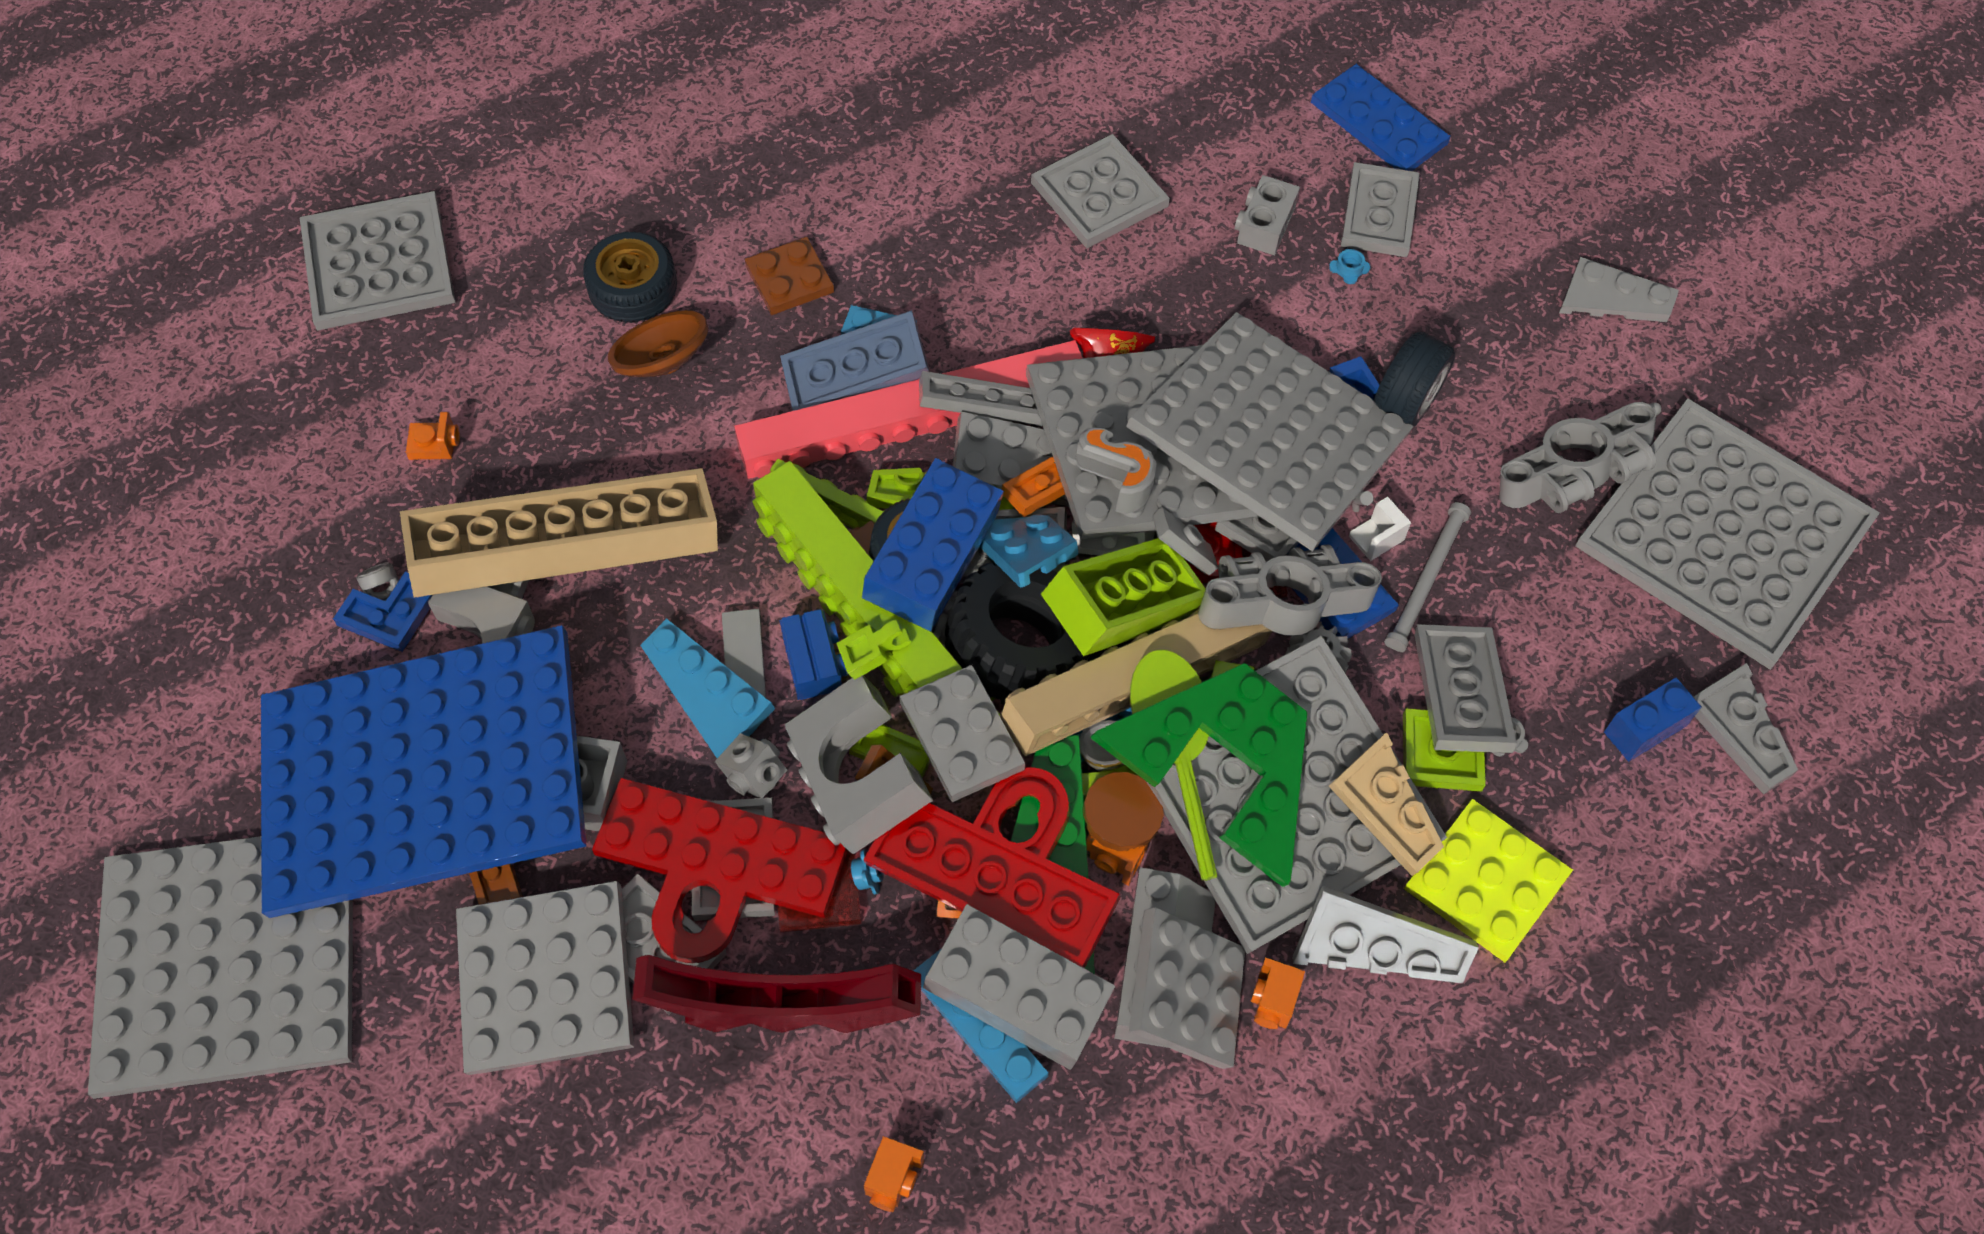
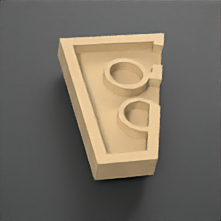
[1329,732,1444,876]

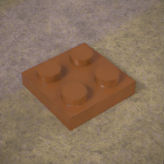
[745,237,834,315]

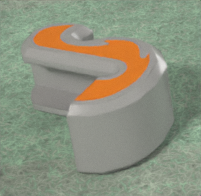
[1075,427,1157,514]

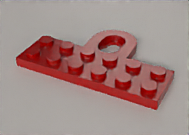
[863,767,1120,969]
[592,778,848,963]

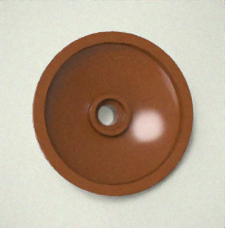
[608,310,709,377]

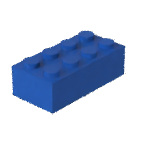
[862,458,1004,632]

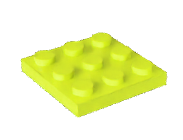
[1404,799,1573,963]

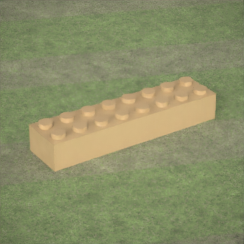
[400,468,718,598]

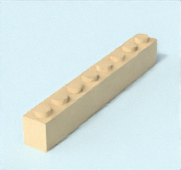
[1000,609,1272,756]

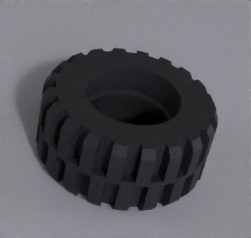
[945,563,1091,705]

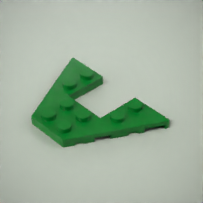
[1090,663,1307,887]

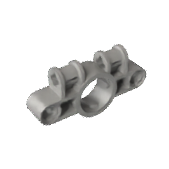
[1499,402,1656,513]
[1198,544,1382,636]

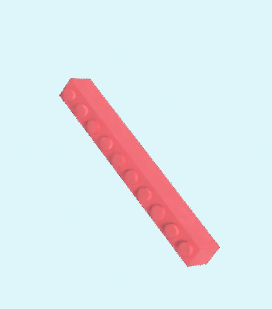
[734,340,1083,479]

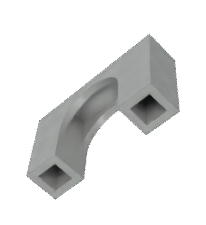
[428,587,535,644]
[785,675,933,854]

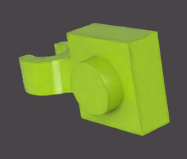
[836,619,912,680]

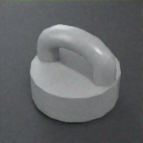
[356,562,399,600]

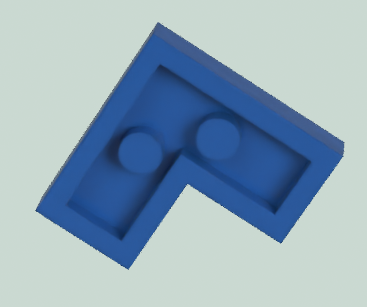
[333,572,432,652]

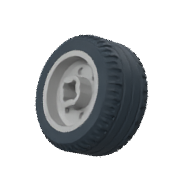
[1374,332,1455,427]

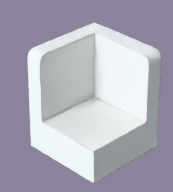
[1349,496,1411,561]

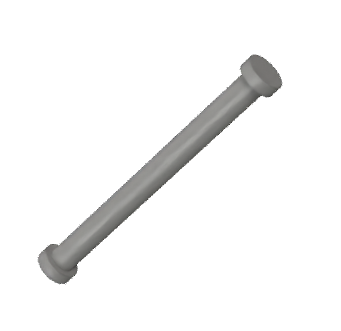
[1384,502,1471,652]

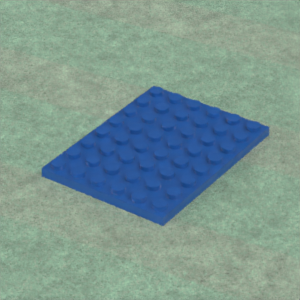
[261,625,587,918]

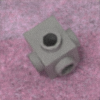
[715,733,787,799]

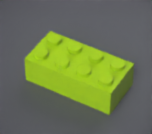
[1041,538,1206,656]

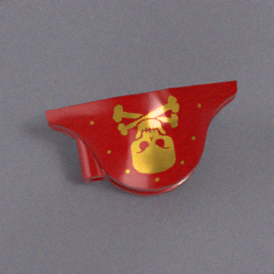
[1069,327,1155,358]

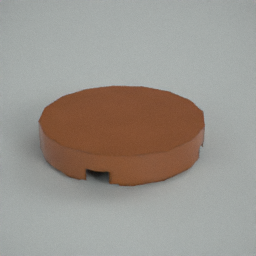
[1083,772,1164,851]

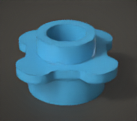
[1329,249,1370,284]
[851,848,884,895]

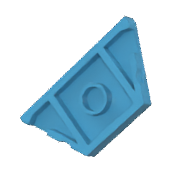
[979,515,1078,588]

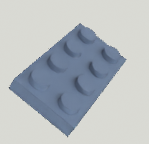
[780,310,930,411]

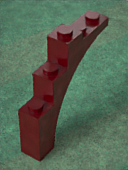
[632,955,921,1033]

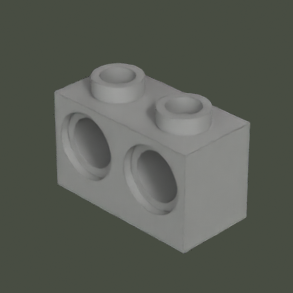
[1234,175,1300,256]

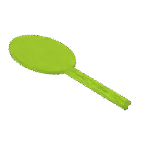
[1130,650,1218,881]

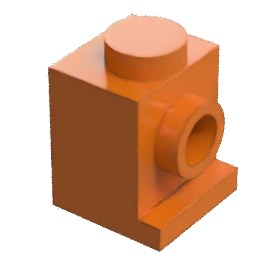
[1086,833,1148,886]
[1251,957,1305,1029]
[864,1136,924,1212]

